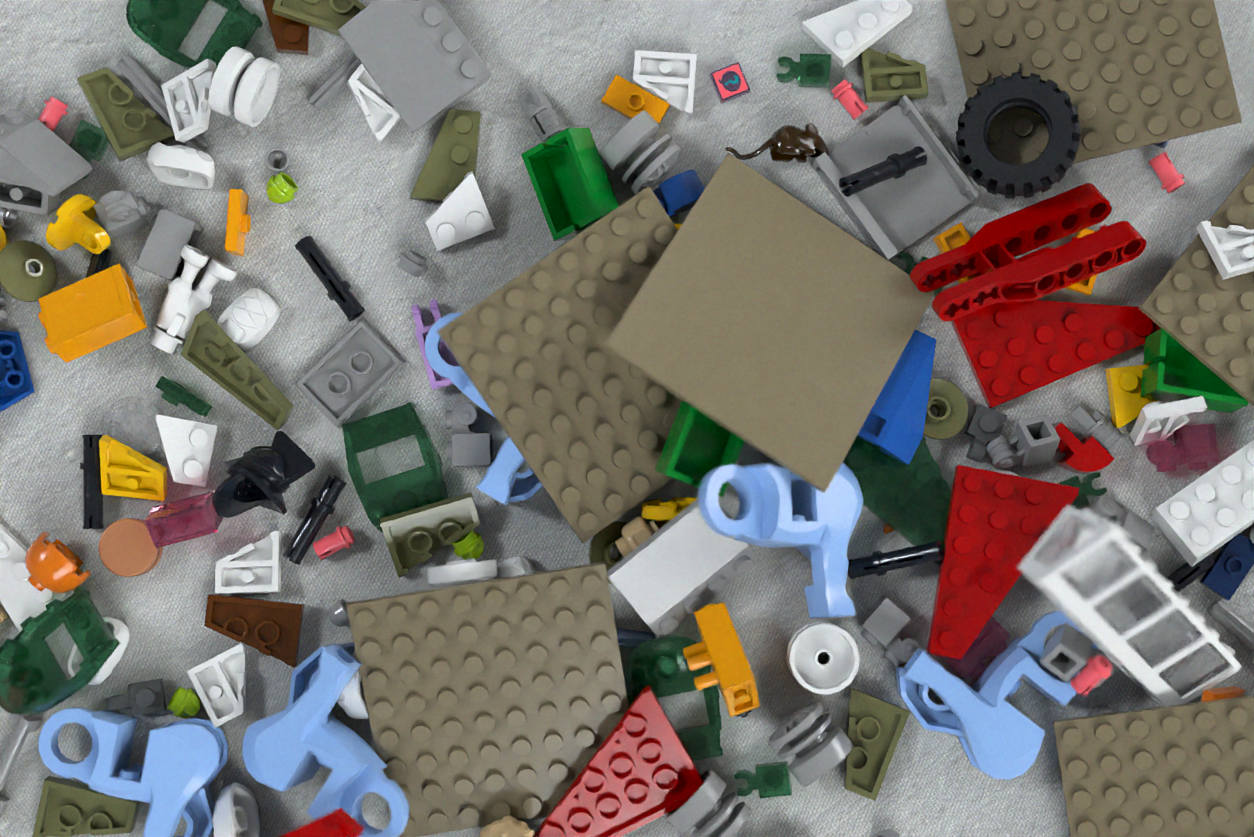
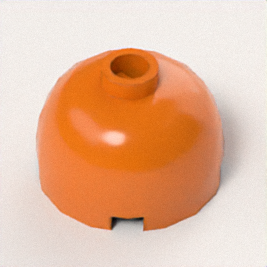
[25,531,91,593]

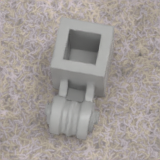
[94,190,149,239]
[445,403,493,467]
[986,414,1060,470]
[1088,497,1155,567]
[857,596,920,668]
[1040,622,1114,688]

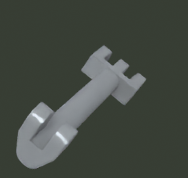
[0,712,43,818]

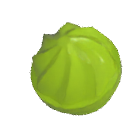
[266,172,299,204]
[452,530,484,560]
[167,686,200,718]

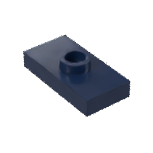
[1200,533,1254,601]

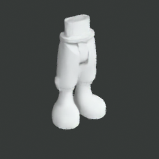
[150,244,238,354]

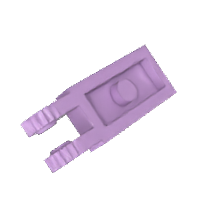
[411,299,458,390]

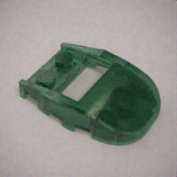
[126,0,263,70]
[342,402,448,533]
[0,586,120,716]
[625,635,723,762]

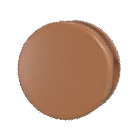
[98,518,163,577]

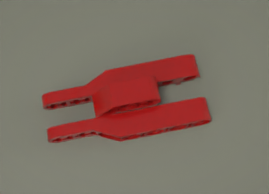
[910,183,1147,322]

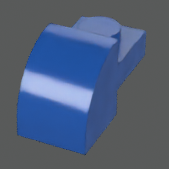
[653,170,705,218]

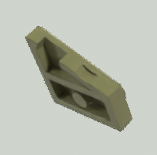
[860,47,928,103]

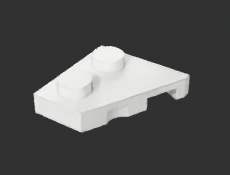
[215,531,281,595]

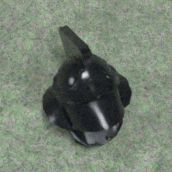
[212,431,315,518]

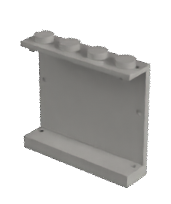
[811,95,979,261]

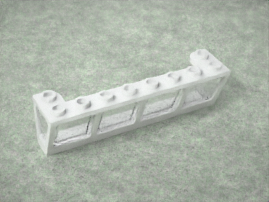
[1017,505,1242,707]

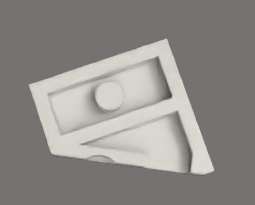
[633,50,697,116]
[161,59,217,143]
[347,64,400,143]
[425,172,495,251]
[1196,221,1254,280]
[1130,396,1207,446]
[154,414,217,487]
[187,643,246,728]

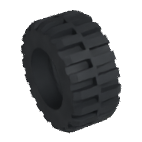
[956,72,1081,199]

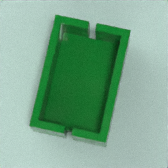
[521,128,619,241]
[1140,328,1248,413]
[655,400,745,497]

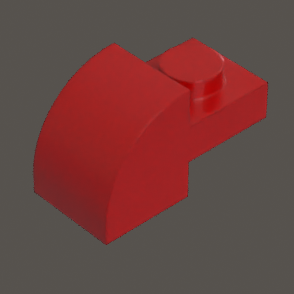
[1052,422,1114,473]

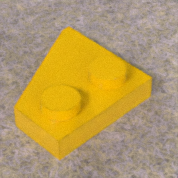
[1105,365,1161,428]
[99,435,168,501]

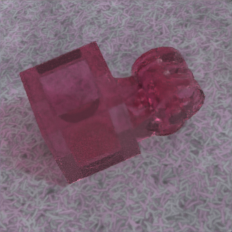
[1146,424,1219,472]

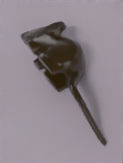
[725,123,829,163]

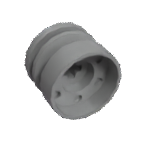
[600,111,683,195]
[767,700,854,786]
[665,769,751,837]

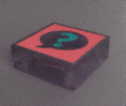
[710,62,750,104]

